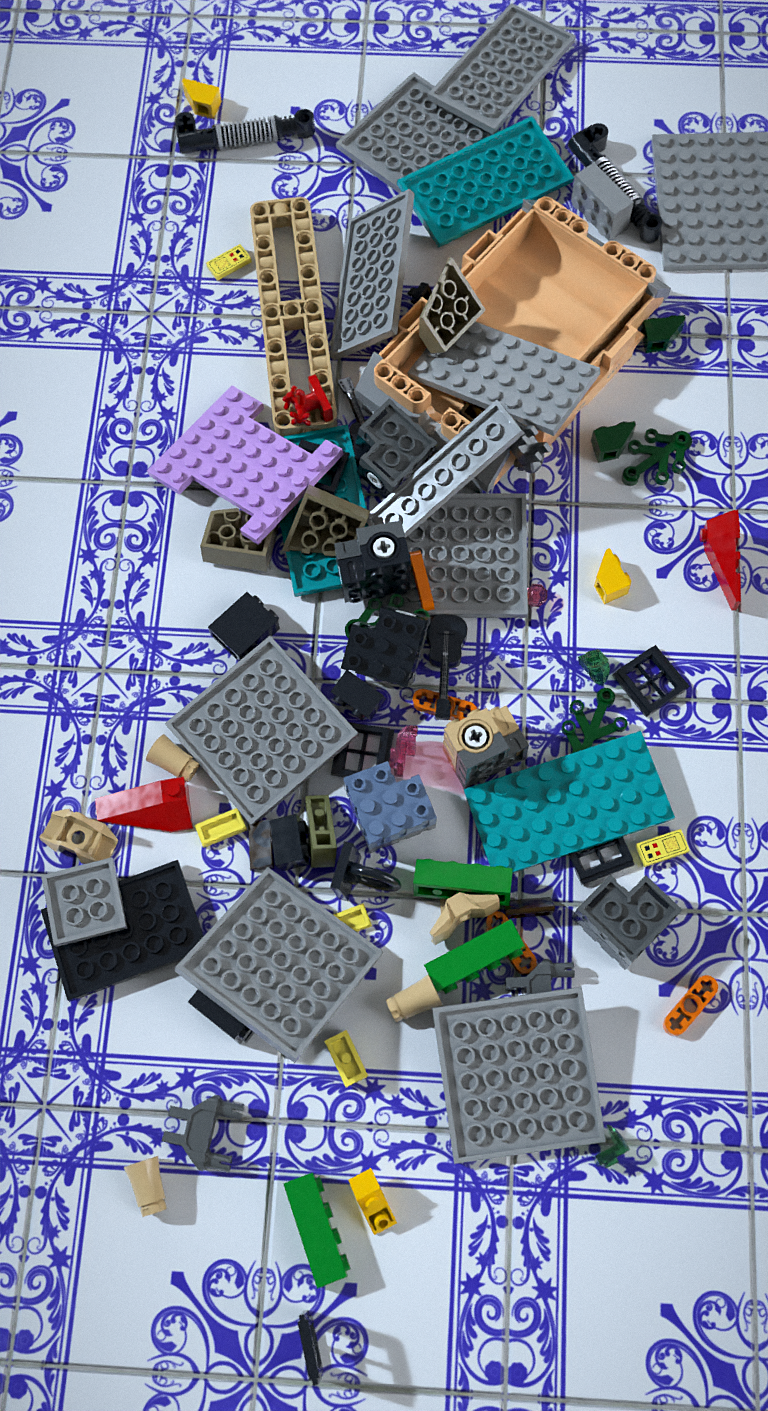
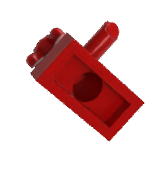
[282,374,334,426]

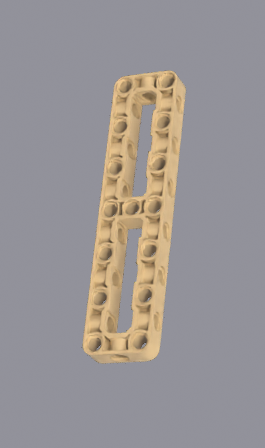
[250,197,338,437]

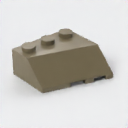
[419,257,486,353]
[282,485,370,556]
[200,508,278,572]

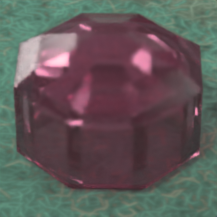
[527,584,547,607]

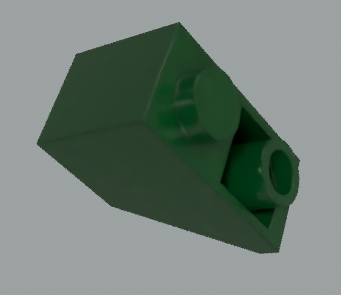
[641,315,686,353]
[591,421,636,463]

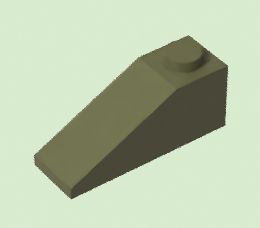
[305,795,337,868]

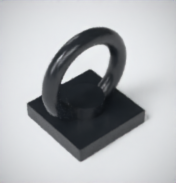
[330,841,402,901]

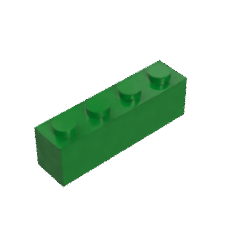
[413,859,513,906]
[424,919,526,995]
[283,1172,351,1289]

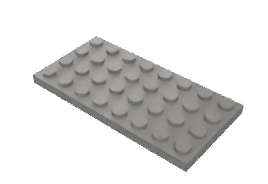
[428,3,576,135]
[329,189,415,361]
[407,322,600,436]

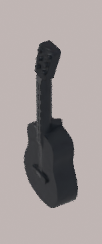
[338,377,368,467]
[426,614,468,720]

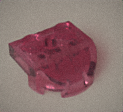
[390,725,418,777]

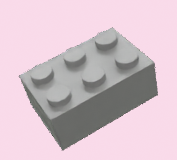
[571,163,634,241]

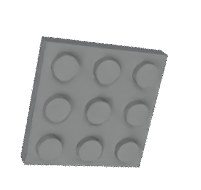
[41,857,127,947]

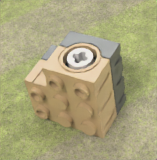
[443,706,529,789]

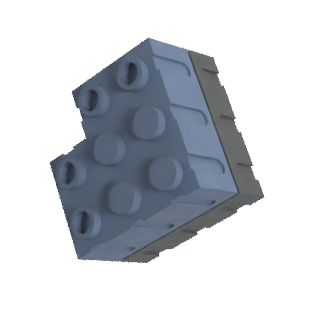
[343,761,437,853]

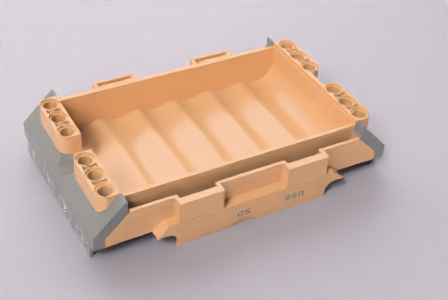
[355,197,671,494]

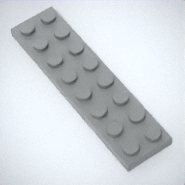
[367,400,525,538]

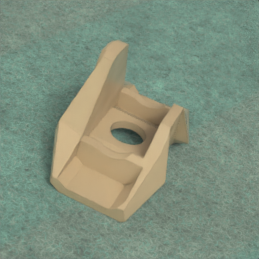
[39,809,119,864]
[430,892,500,945]

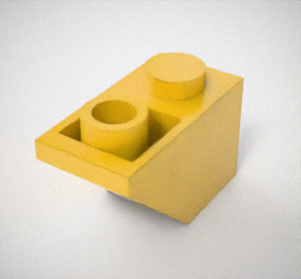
[182,78,222,119]
[594,548,631,604]
[348,1168,397,1235]

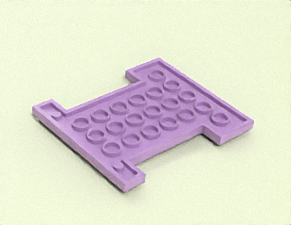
[147,385,344,545]

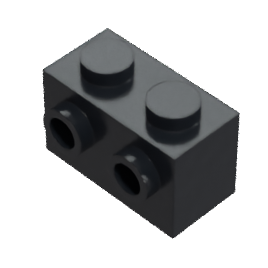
[331,670,386,721]
[269,814,311,871]

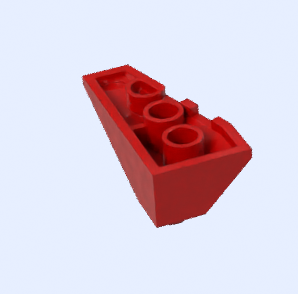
[700,510,741,611]
[95,777,193,833]

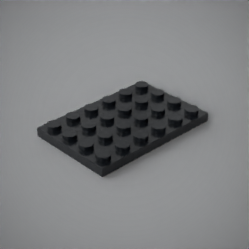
[41,860,204,1002]

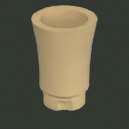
[146,734,200,782]
[386,975,443,1022]
[124,1156,167,1217]

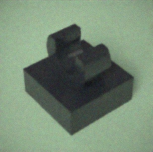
[407,282,432,304]

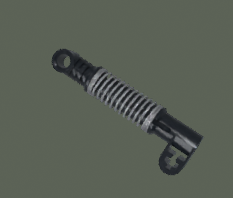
[175,109,315,154]
[567,123,663,243]

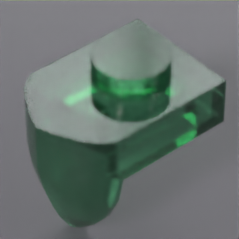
[578,649,610,686]
[592,1125,630,1168]

